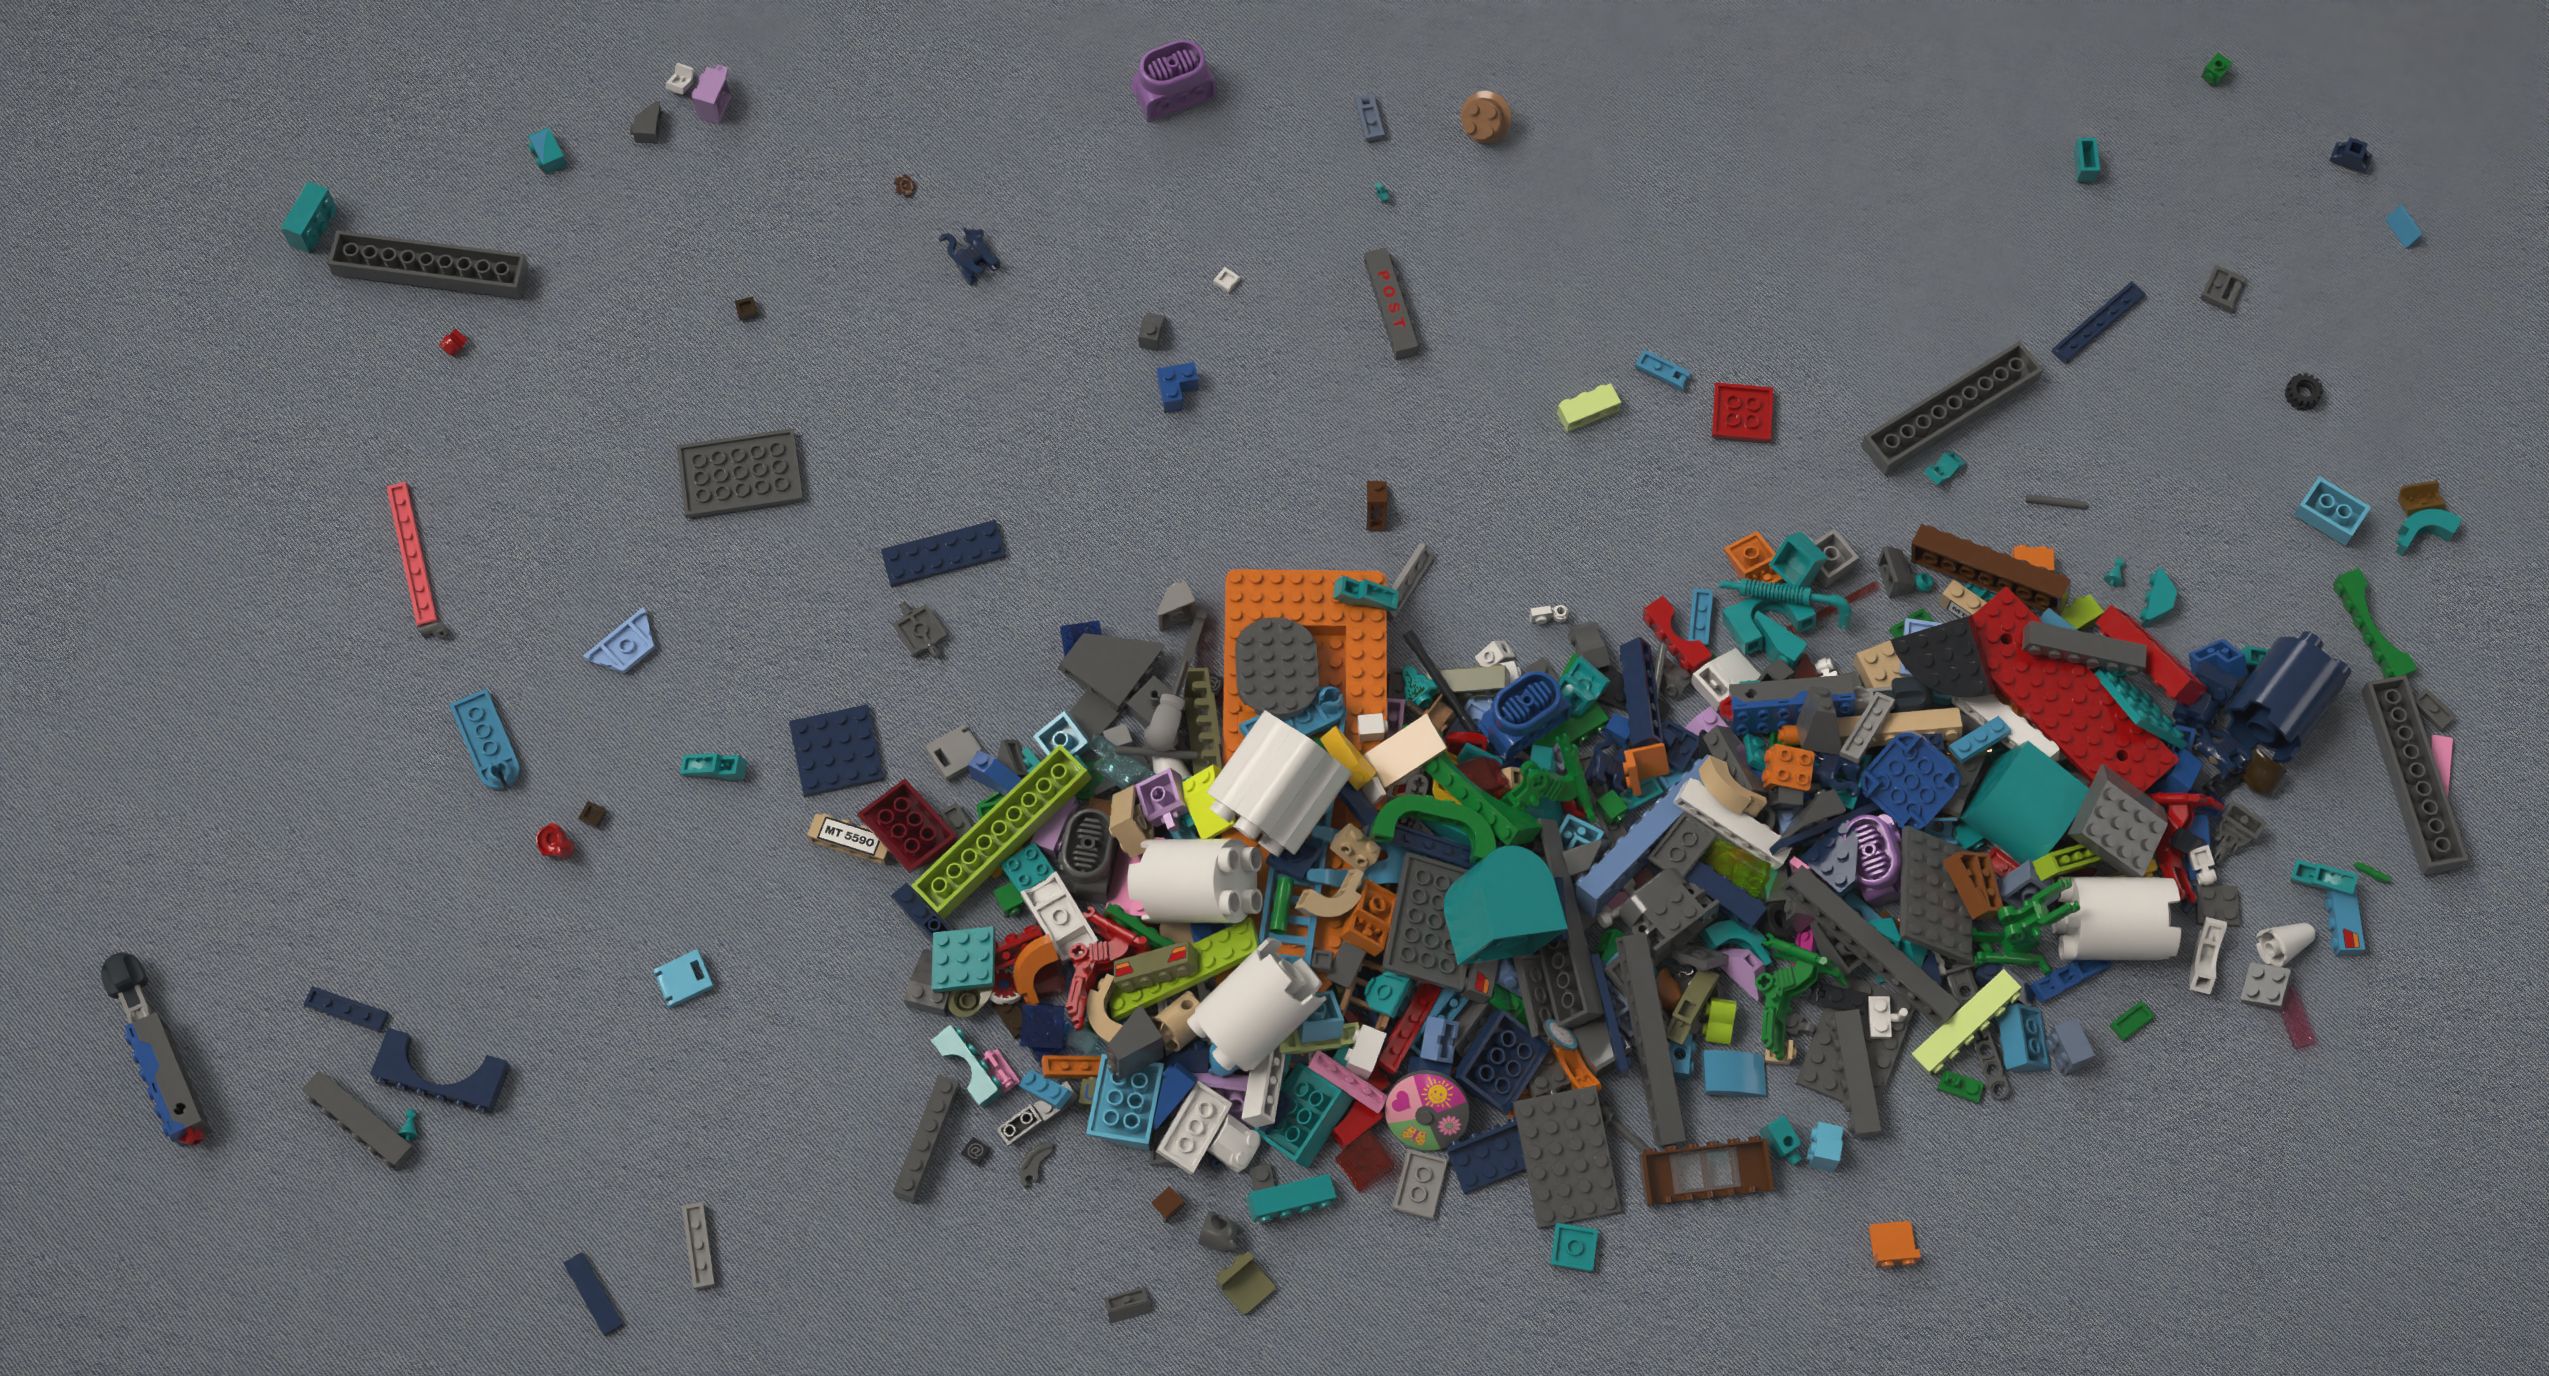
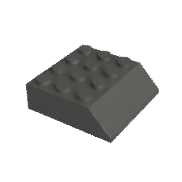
[2067,764,2168,877]

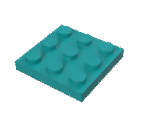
[932,926,996,993]

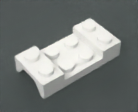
[1020,871,1098,965]

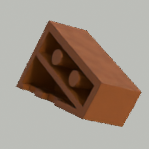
[1942,852,2003,920]

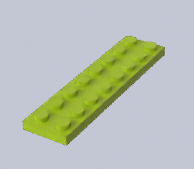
[1109,917,1260,1022]

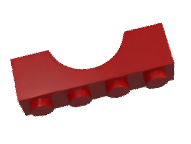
[1643,596,1712,675]

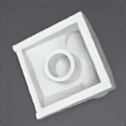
[1207,1113,1261,1173]

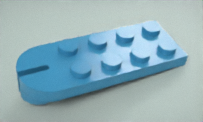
[1239,686,1344,737]
[449,688,520,790]

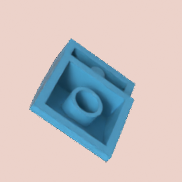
[1702,1050,1767,1097]

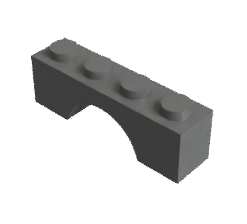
[1703,725,1767,796]

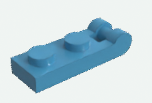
[1635,349,1692,392]

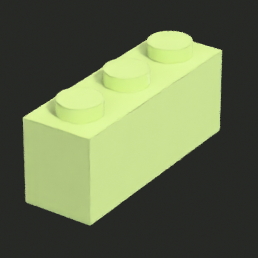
[1557,383,1621,432]

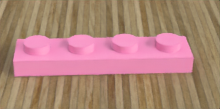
[1308,1050,1387,1113]

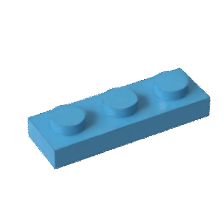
[1688,588,1713,648]
[1949,716,2011,764]
[1018,1070,1073,1110]

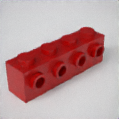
[995,924,1045,971]

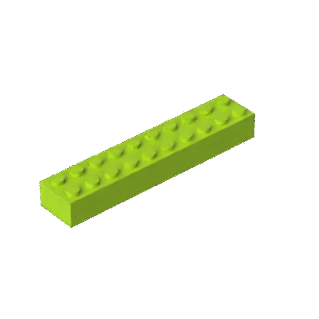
[911,744,1092,920]

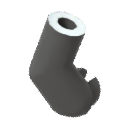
[419,622,449,639]

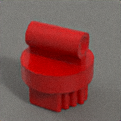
[439,328,468,357]

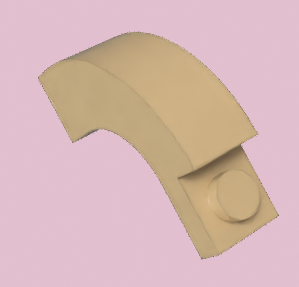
[1698,755,1767,817]
[1295,869,1364,918]
[1087,974,1123,1045]

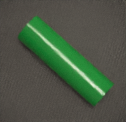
[1270,877,1294,935]

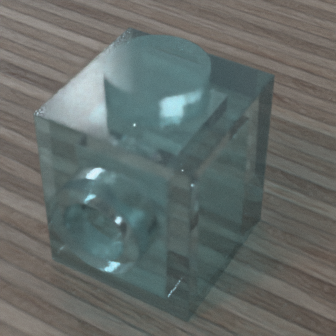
[1066,1028,1100,1056]

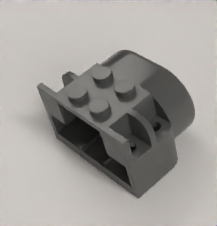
[1058,808,1119,905]
[1619,868,1720,968]

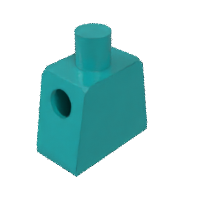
[1758,1115,1802,1165]

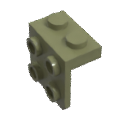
[1216,1251,1275,1315]

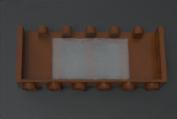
[1638,1136,1774,1205]

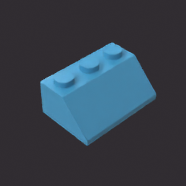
[1997,1003,2051,1073]

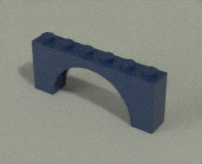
[370,1028,510,1114]

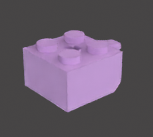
[692,65,731,124]
[1135,768,1189,832]

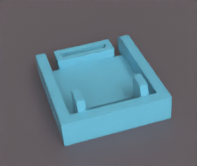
[653,949,715,1008]

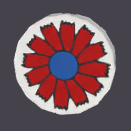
[989,968,1022,1005]

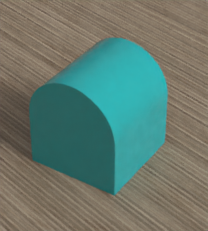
[1960,740,2089,865]
[1444,846,1568,965]

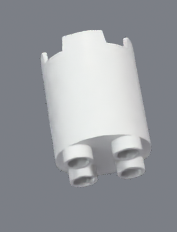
[1128,839,1263,923]
[2052,877,2181,960]
[1187,937,1327,1071]

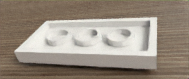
[1156,1081,1233,1175]

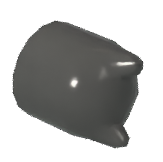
[1198,1211,1245,1251]

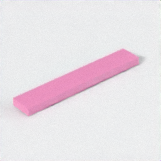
[2430,735,2453,798]

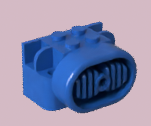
[1477,671,1572,762]

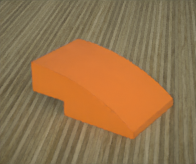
[1724,531,1787,597]
[1341,878,1396,956]

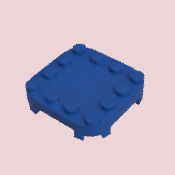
[1861,730,1963,830]

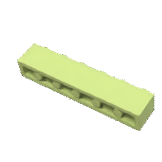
[1912,969,2022,1075]

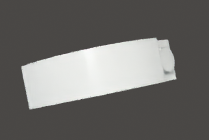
[2189,917,2227,994]

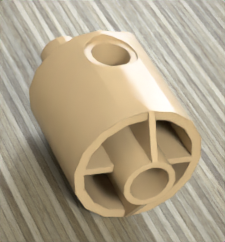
[1152,991,1200,1052]

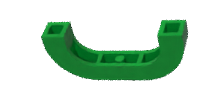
[1369,795,1496,864]

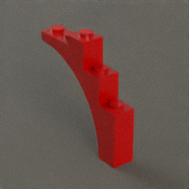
[1330,1010,1390,1151]

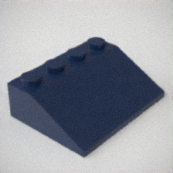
[1451,1009,1551,1115]

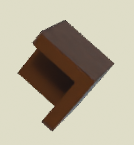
[1152,1186,1184,1223]

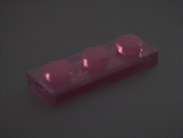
[2279,984,2316,1049]

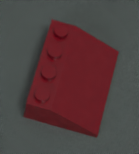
[857,778,957,873]

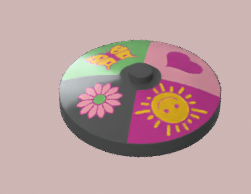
[1385,1070,1470,1151]

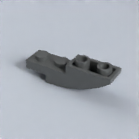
[997,1080,1079,1146]

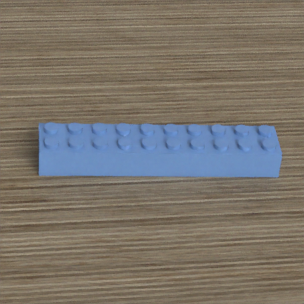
[1574,754,1709,919]

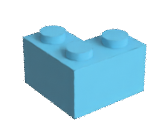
[1559,813,1605,851]
[1806,1122,1843,1172]

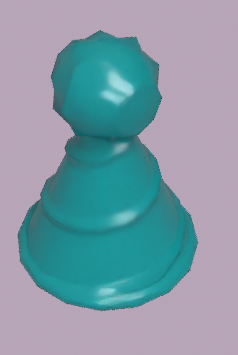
[2104,558,2125,586]
[398,1109,419,1142]

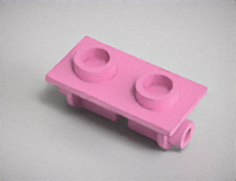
[983,1049,1020,1094]

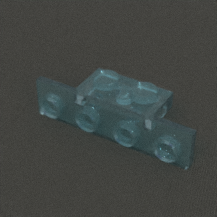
[1090,732,1156,790]

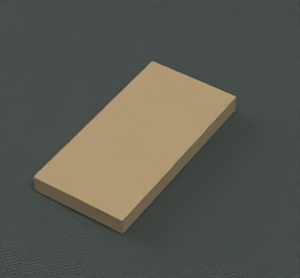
[1362,714,1448,790]

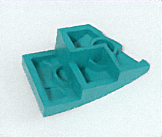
[1558,656,1610,716]

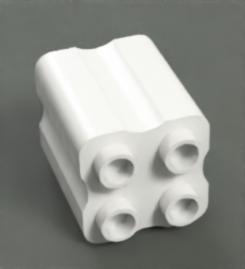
[1206,710,1352,857]

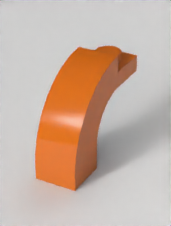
[1013,934,1059,1010]

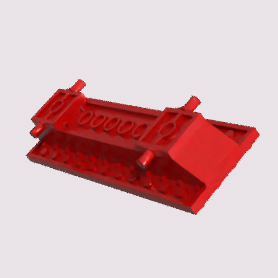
[1973,586,2180,793]

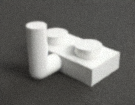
[1867,996,1908,1039]

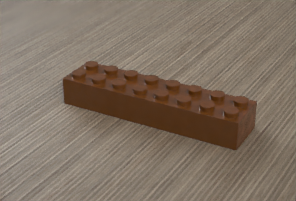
[1911,524,2071,617]

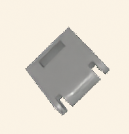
[925,724,985,781]

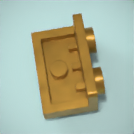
[2398,480,2446,516]

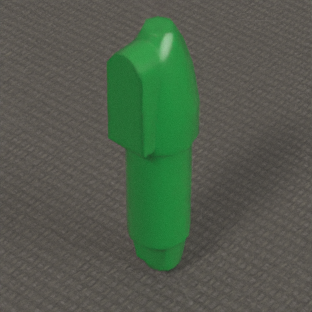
[2354,861,2391,883]

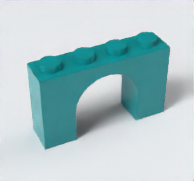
[1722,583,1816,655]

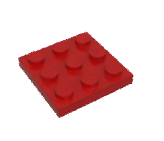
[1711,382,1773,443]

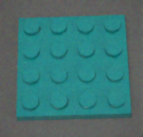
[2095,669,2188,749]

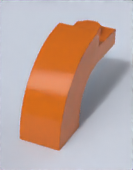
[1549,1040,1602,1092]

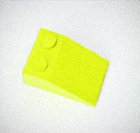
[1182,765,1235,839]

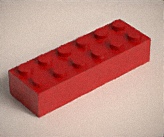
[2095,604,2207,706]

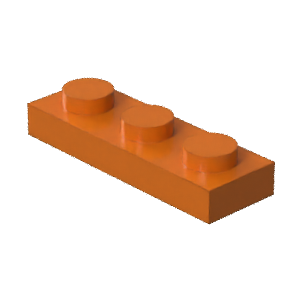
[1041,1055,1102,1078]

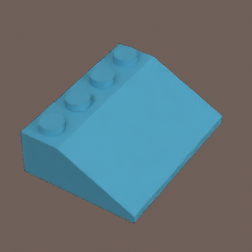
[1086,1054,1165,1151]

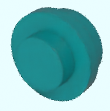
[1915,573,1933,592]

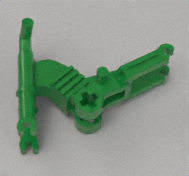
[1499,733,1597,822]
[1972,877,2080,976]
[1755,933,1848,1061]

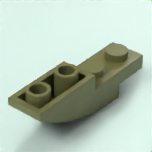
[1665,970,1720,1047]

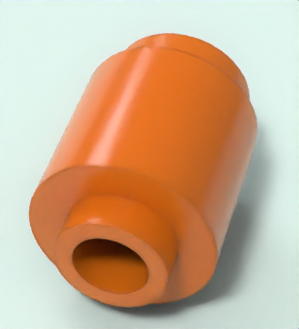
[1778,725,1801,746]

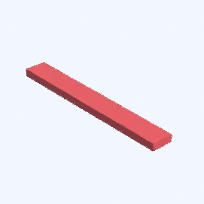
[387,482,438,628]

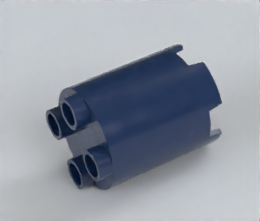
[2223,631,2351,763]

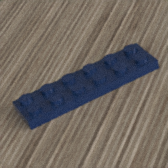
[881,520,1006,587]

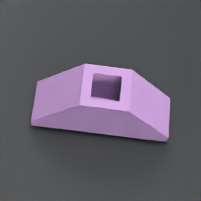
[1719,948,1767,1001]

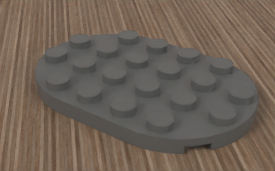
[1235,617,1319,719]

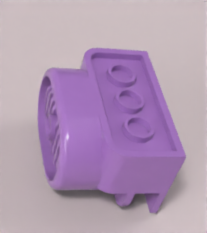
[1130,40,1216,122]
[1843,814,1902,908]

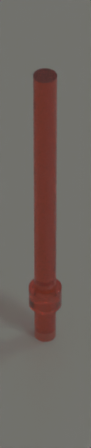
[1787,581,1878,635]

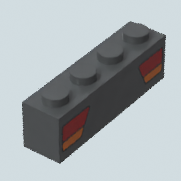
[1460,960,1499,1004]

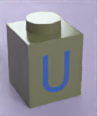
[1078,1077,1097,1110]

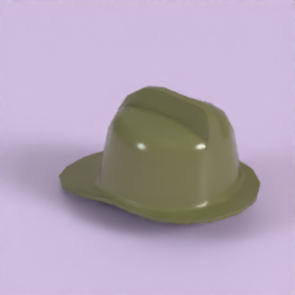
[948,987,993,1018]

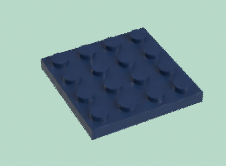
[789,704,884,797]

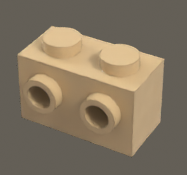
[1330,823,1381,872]

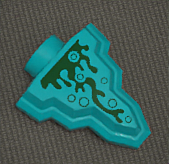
[1402,664,1439,711]

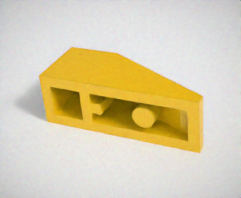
[1320,725,1377,791]

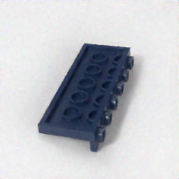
[1446,1117,1526,1194]

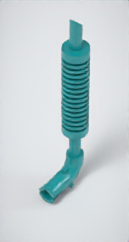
[1717,578,1853,630]

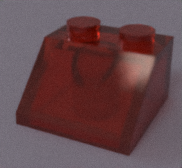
[1455,756,1512,800]
[1335,1130,1394,1193]

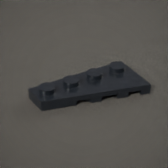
[1596,665,1671,723]

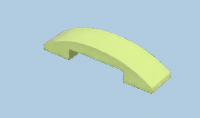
[1279,1022,1359,1054]

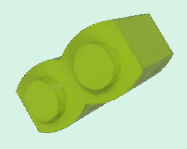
[1701,997,1737,1045]

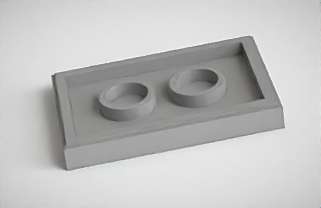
[1392,1149,1449,1221]

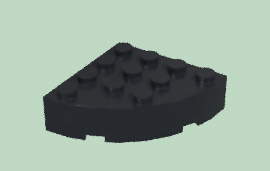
[1890,615,1996,697]

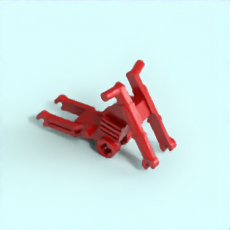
[2145,792,2224,904]
[1065,906,1151,1031]

